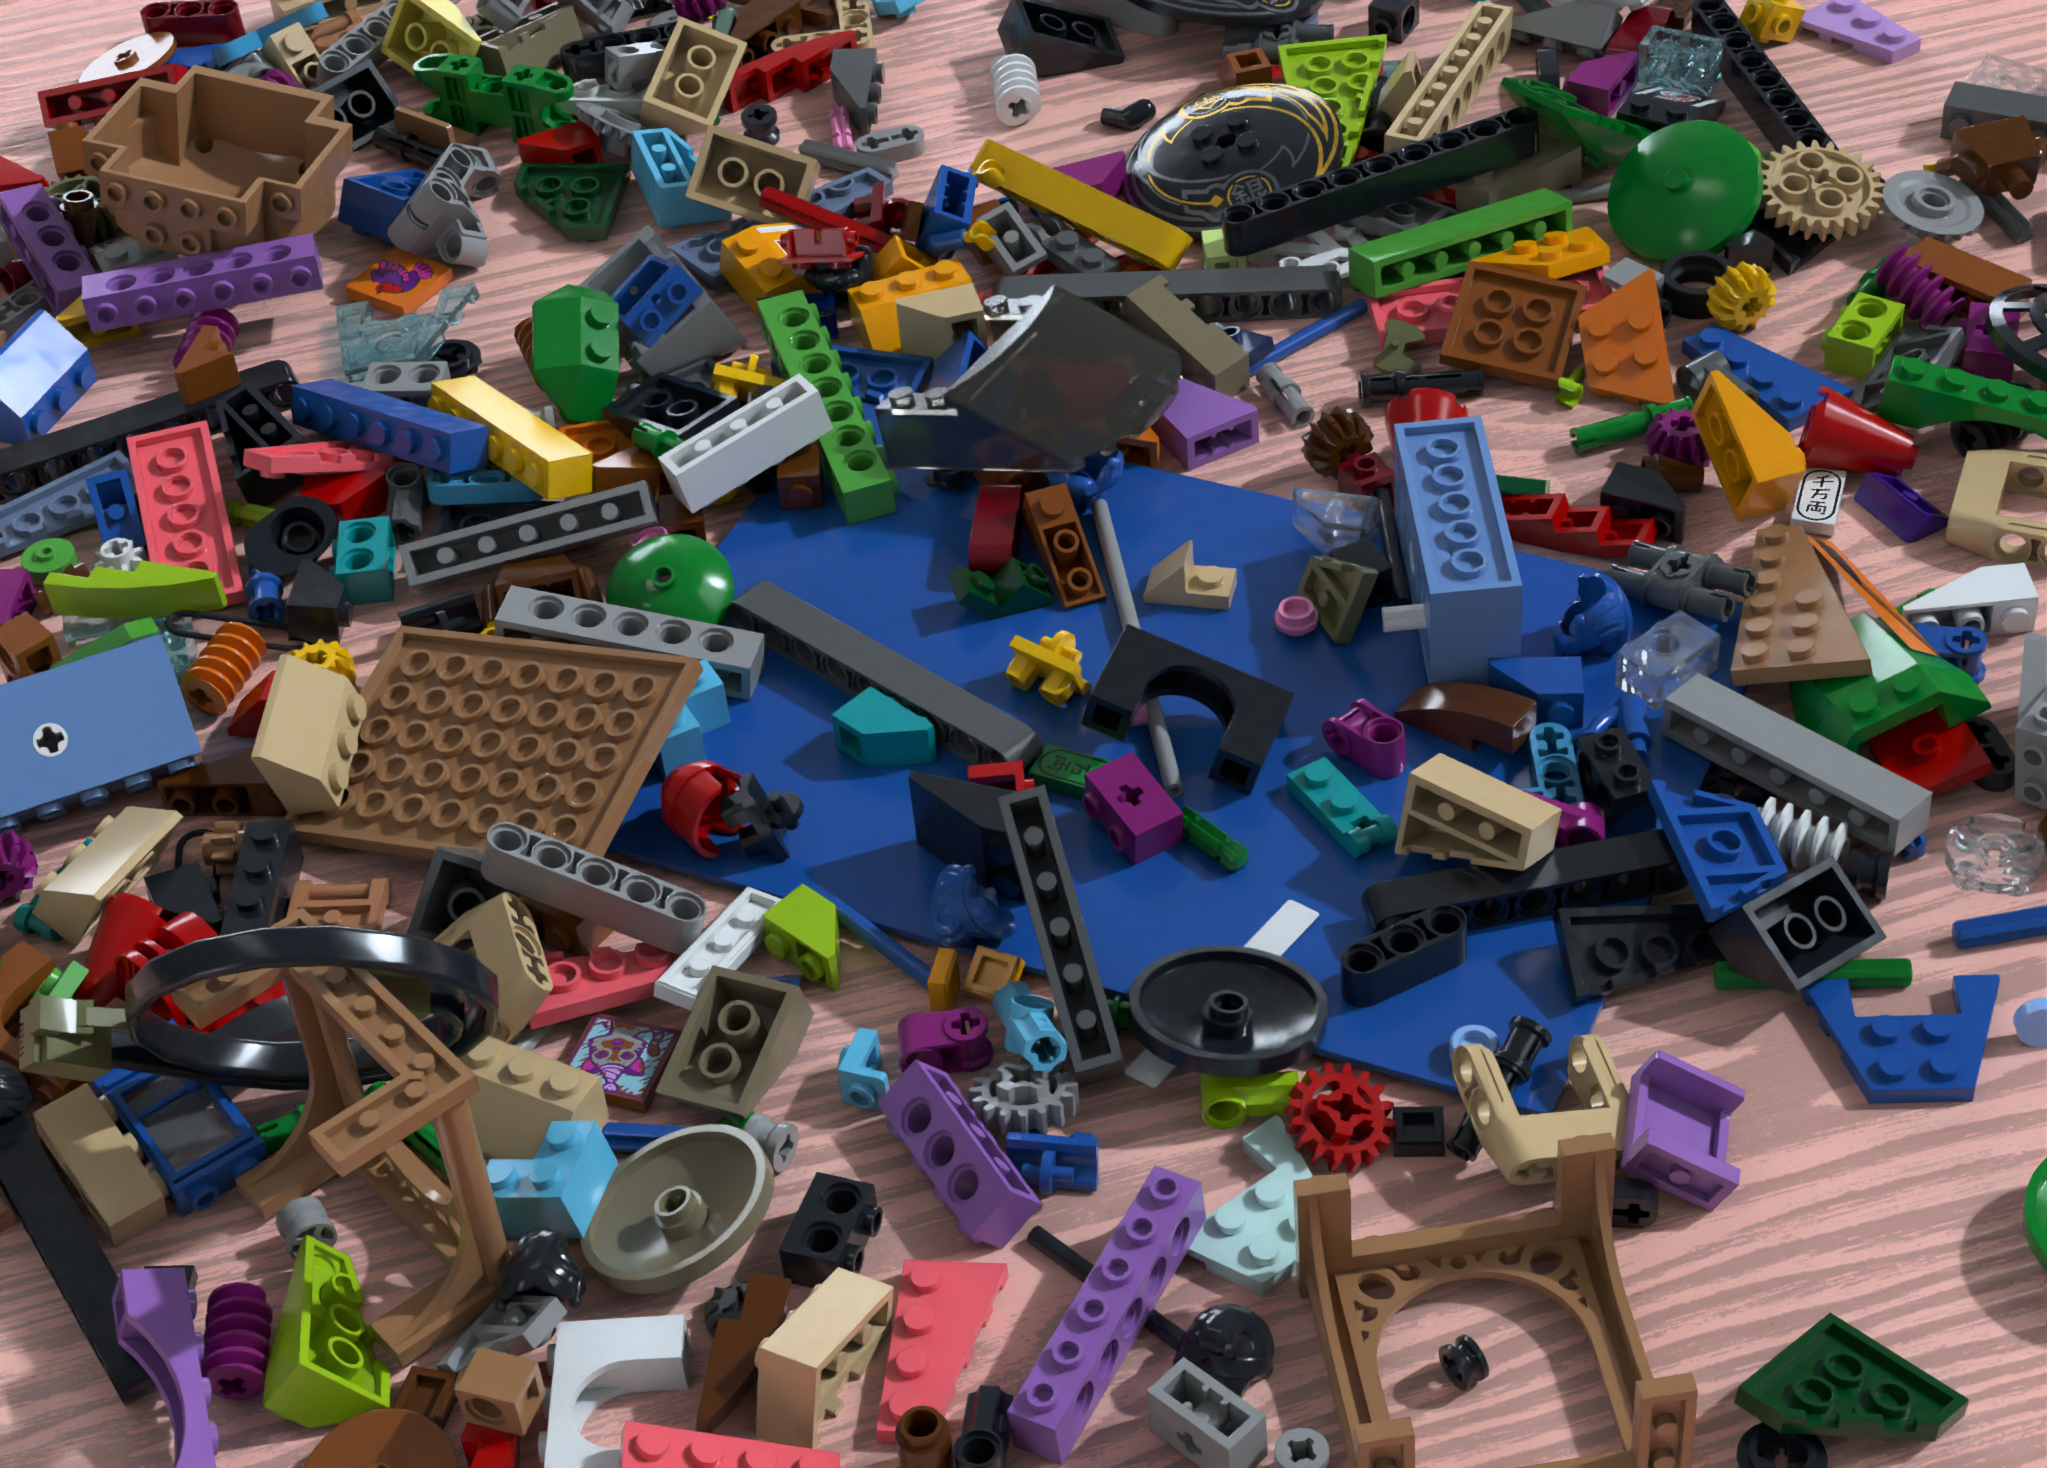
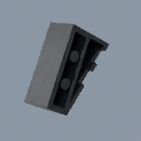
[215,381,318,506]

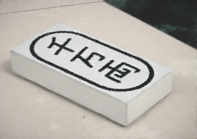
[1790,467,1847,536]

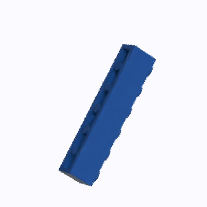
[291,379,488,474]

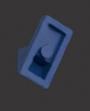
[85,468,148,550]

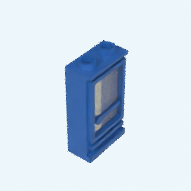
[90,1019,268,1218]

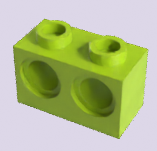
[1821,292,1905,380]

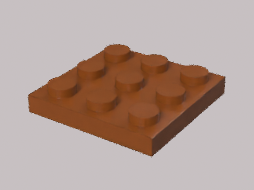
[1439,260,1588,391]

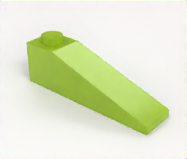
[263,1234,390,1429]

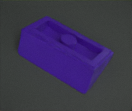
[1854,472,1949,543]

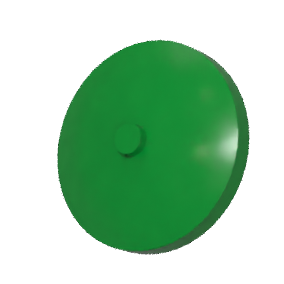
[1607,120,1763,266]

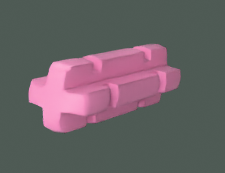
[829,106,854,151]

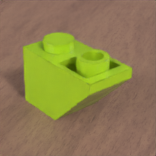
[762,884,841,992]

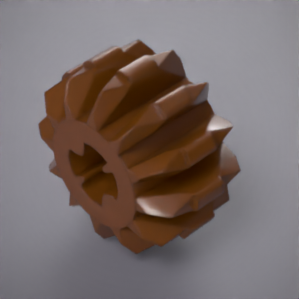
[1301,406,1374,480]

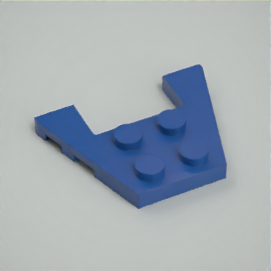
[1801,974,2000,1104]

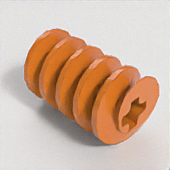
[180,622,267,716]

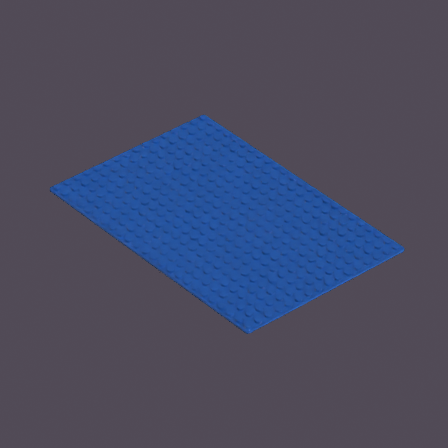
[606,402,1749,1115]

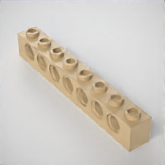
[1384,1,1513,153]

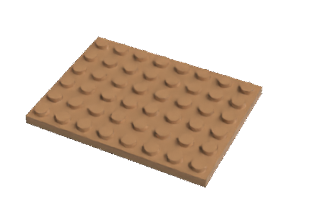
[284,626,703,860]

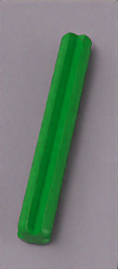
[1713,958,1913,990]

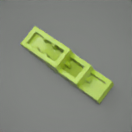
[42,560,228,618]

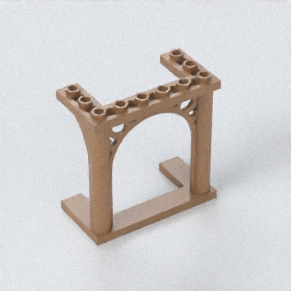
[170,908,512,1368]
[1293,1132,1698,1468]

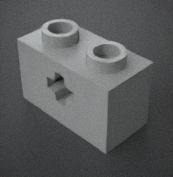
[1147,1357,1268,1468]

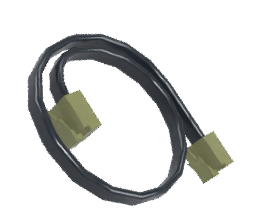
[19,925,499,1091]

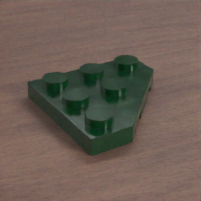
[513,162,631,242]
[1734,1313,1969,1442]

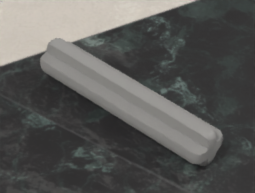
[798,139,899,182]

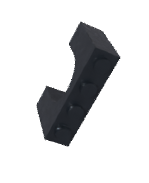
[1081,624,1295,795]

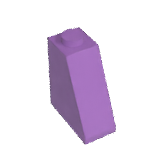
[1137,374,1259,471]

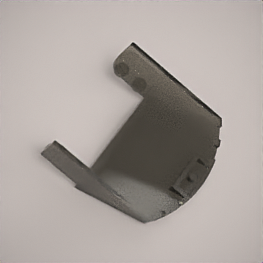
[874,284,1183,473]

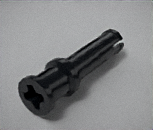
[1358,76,1393,154]
[1358,368,1484,408]
[1446,1016,1552,1162]

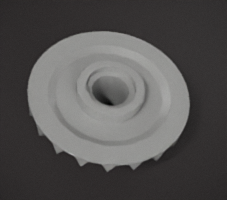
[574,101,650,157]
[1881,170,1984,242]

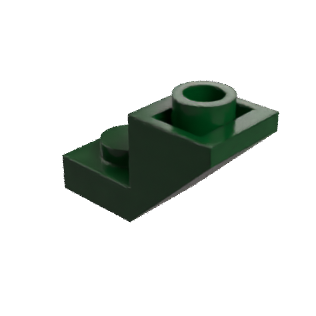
[948,557,1055,620]

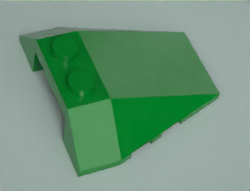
[1500,77,1654,170]
[1788,612,1991,756]

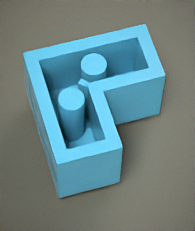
[654,659,731,779]
[486,1121,618,1239]

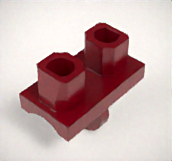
[854,181,908,235]

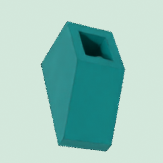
[831,686,938,767]

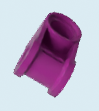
[1321,698,1406,779]
[898,1007,994,1074]

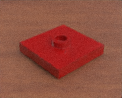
[1867,709,1993,798]

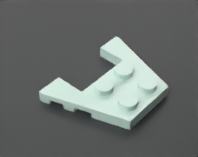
[1186,1115,1313,1296]

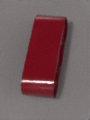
[140,0,246,48]
[1605,4,1676,78]
[968,484,1025,577]

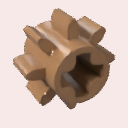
[202,821,245,875]

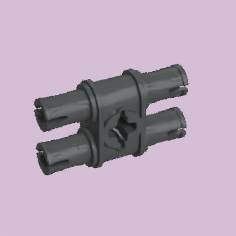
[1222,20,1334,66]
[1606,540,1758,622]

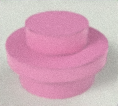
[1274,596,1319,636]

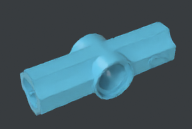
[992,980,1068,1072]

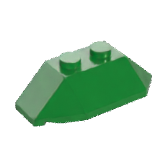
[532,284,619,424]

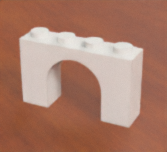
[538,1314,691,1468]

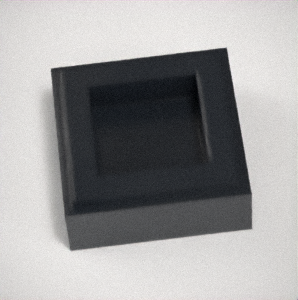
[1393,1106,1445,1157]

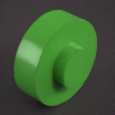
[21,538,79,585]

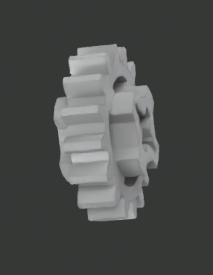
[969,1058,1079,1136]

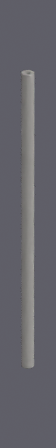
[1091,499,1184,798]

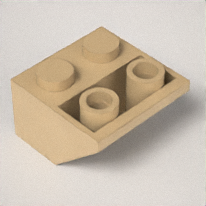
[895,283,988,364]

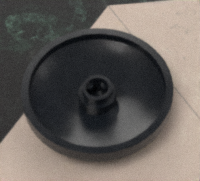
[1128,945,1328,1077]

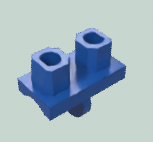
[1006,1129,1099,1196]

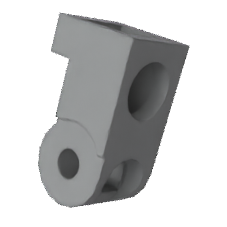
[605,42,665,92]

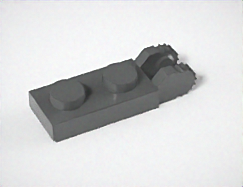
[1027,212,1121,274]

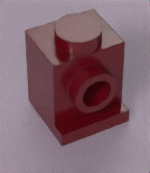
[1338,452,1394,517]

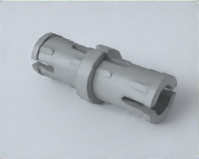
[1256,362,1315,429]

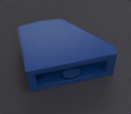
[1489,656,1584,727]

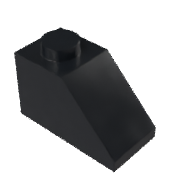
[286,559,353,644]

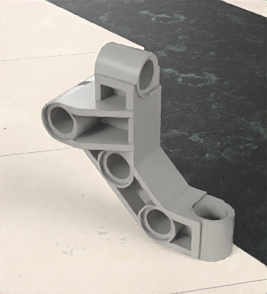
[475,0,634,35]
[387,143,502,268]

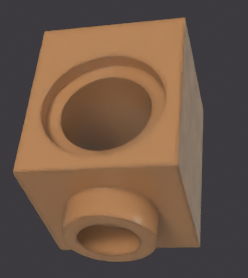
[454,1347,546,1436]

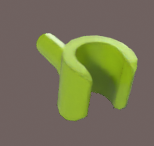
[1555,366,1584,408]

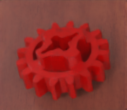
[1283,1062,1396,1173]

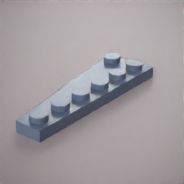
[669,167,894,290]
[0,450,140,558]

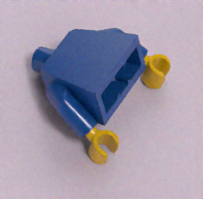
[914,159,1005,260]

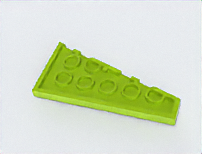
[1278,34,1387,169]

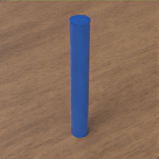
[829,896,932,989]

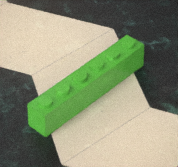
[1348,188,1573,299]

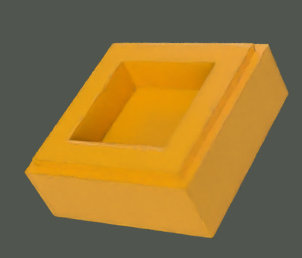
[961,945,1025,1002]
[927,947,961,1012]

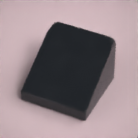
[1724,229,1774,273]

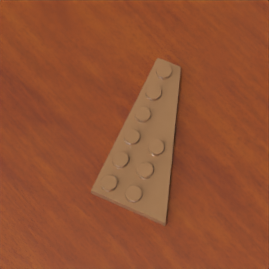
[1731,524,1873,686]

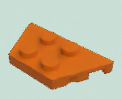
[1578,268,1675,406]

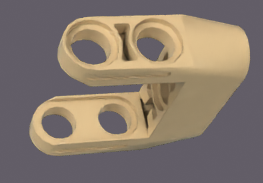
[1945,448,2047,568]
[433,892,553,1043]
[1451,1034,1629,1185]

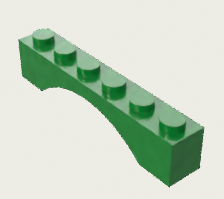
[1877,354,2047,440]

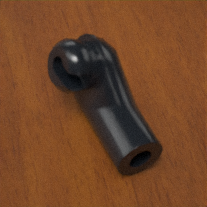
[1100,99,1156,130]

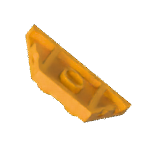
[1468,226,1610,279]

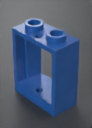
[610,254,703,348]

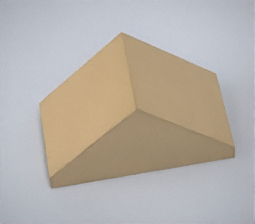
[1377,51,1423,120]

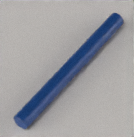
[1249,298,1368,376]

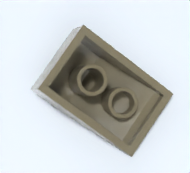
[655,965,814,1119]

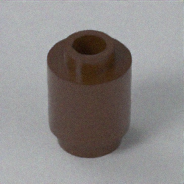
[895,1406,954,1468]

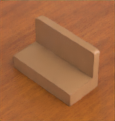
[393,106,478,150]

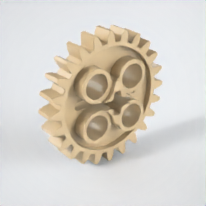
[1759,140,1885,241]

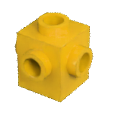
[1739,0,1806,44]

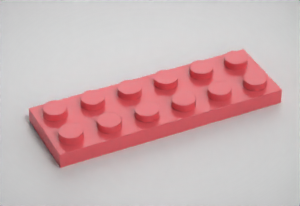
[1366,265,1613,349]
[126,420,247,621]

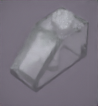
[1292,487,1379,557]

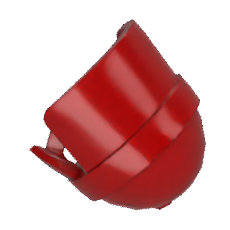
[660,760,745,858]

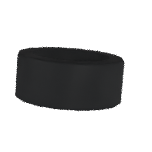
[1660,251,1734,319]

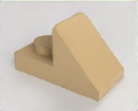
[1143,540,1237,610]

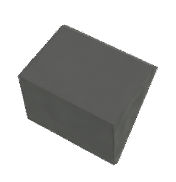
[405,846,521,950]

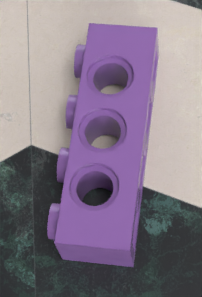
[0,183,101,317]
[878,1059,1042,1249]

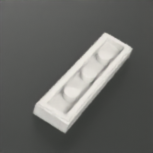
[654,887,782,1011]

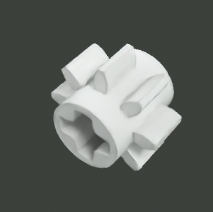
[93,538,148,572]

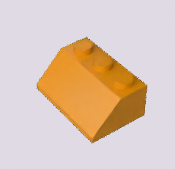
[847,258,989,353]

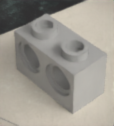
[362,361,451,408]

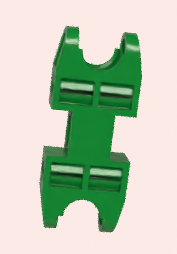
[413,53,577,143]

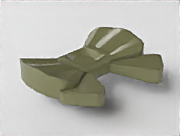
[1373,319,1425,374]

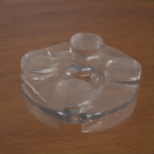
[1945,813,2045,897]

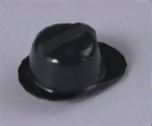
[244,496,338,576]

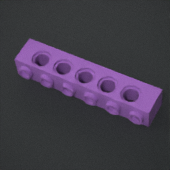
[82,233,323,333]
[1007,1165,1206,1466]

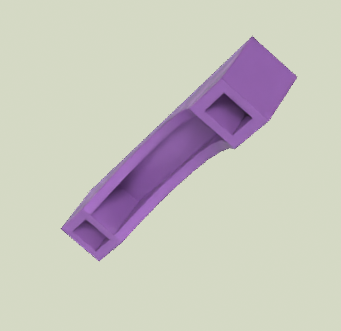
[112,1267,219,1468]

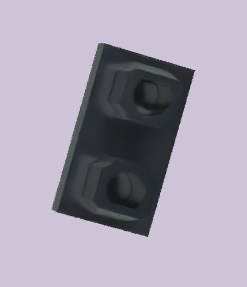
[397,590,484,634]
[720,772,804,863]

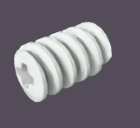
[990,53,1042,127]
[1757,796,1850,870]

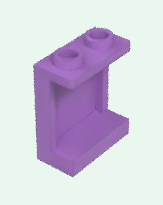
[1621,1050,1745,1212]

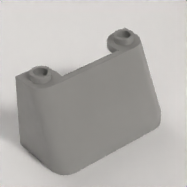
[578,225,747,379]

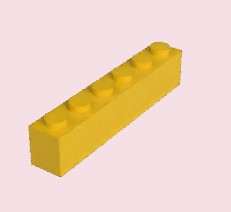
[428,375,593,500]

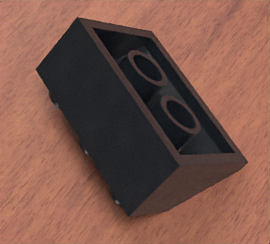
[311,58,402,151]
[1707,855,1887,995]

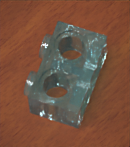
[1638,25,1724,97]

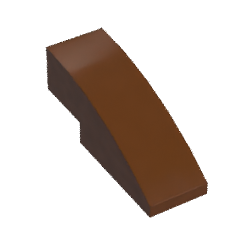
[1394,683,1537,755]
[696,1272,792,1433]

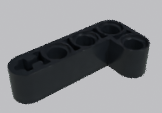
[560,21,677,85]

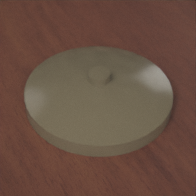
[580,1124,774,1294]

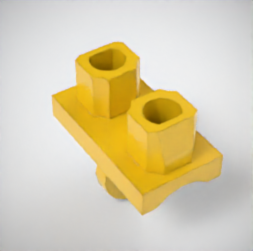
[710,353,786,402]
[1005,630,1091,708]

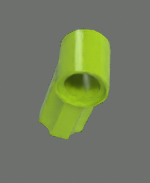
[1200,1071,1299,1130]

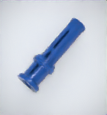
[245,534,286,628]

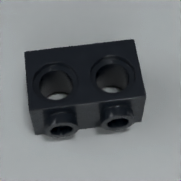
[1577,727,1657,838]
[779,1172,883,1288]

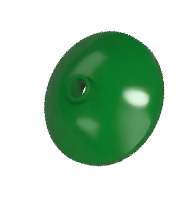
[606,534,735,626]

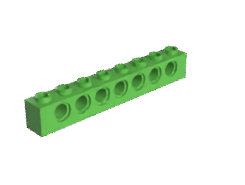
[756,290,900,525]

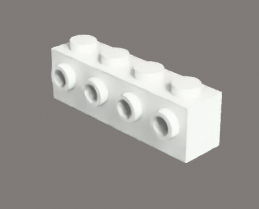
[658,373,833,514]

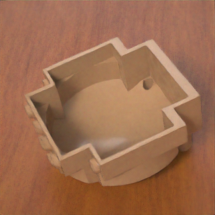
[82,65,353,256]

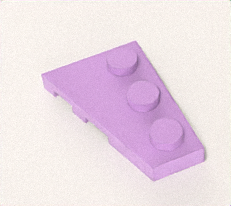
[1796,0,1921,64]

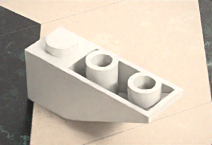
[1902,563,2039,636]

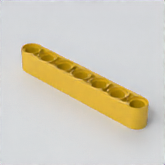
[968,139,1193,271]

